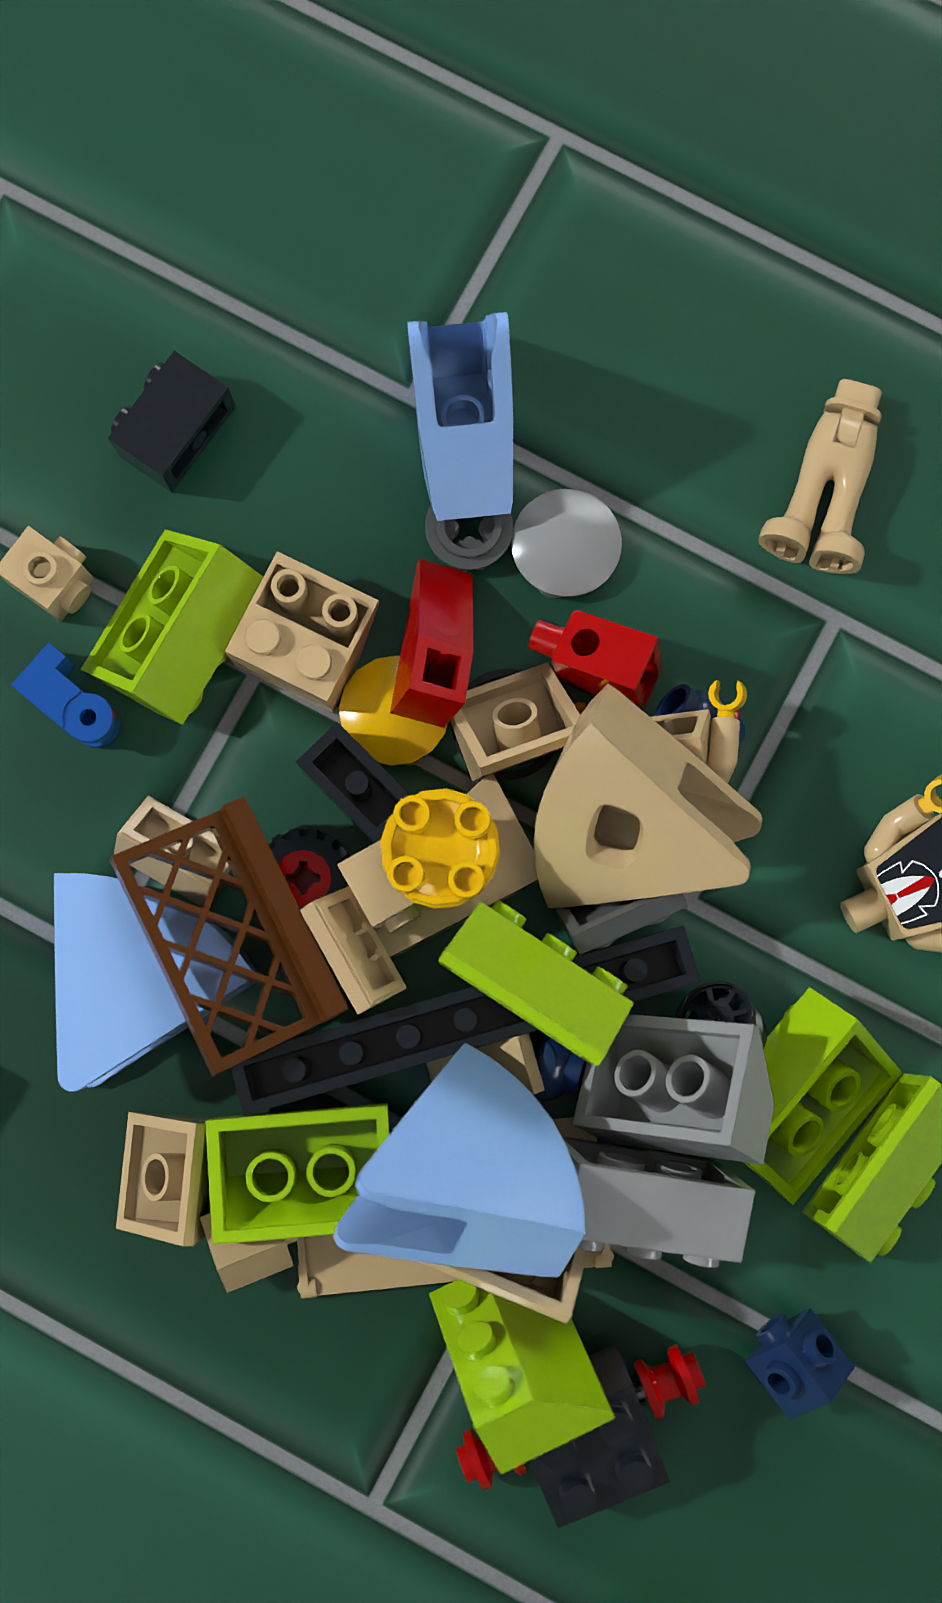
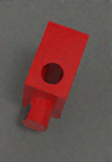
[529,610,663,712]

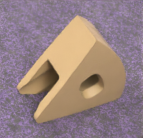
[534,684,762,908]

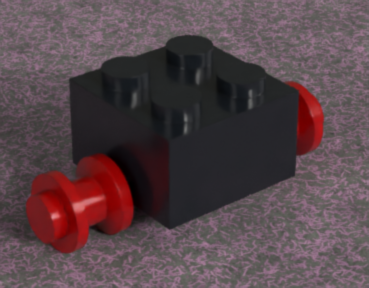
[456,1344,706,1528]

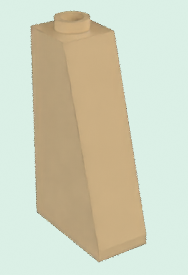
[374,773,539,959]

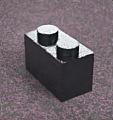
[108,351,236,493]
[296,722,410,844]

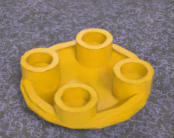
[339,655,448,766]
[380,789,500,909]

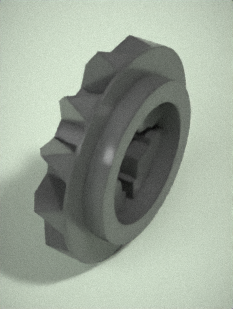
[425,505,513,571]

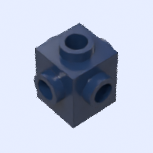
[745,1309,855,1420]

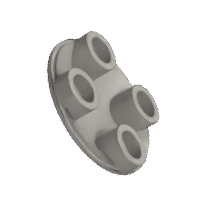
[511,489,622,599]

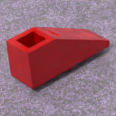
[390,559,474,728]

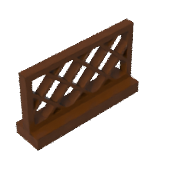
[109,796,349,1077]

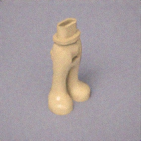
[758,379,882,574]

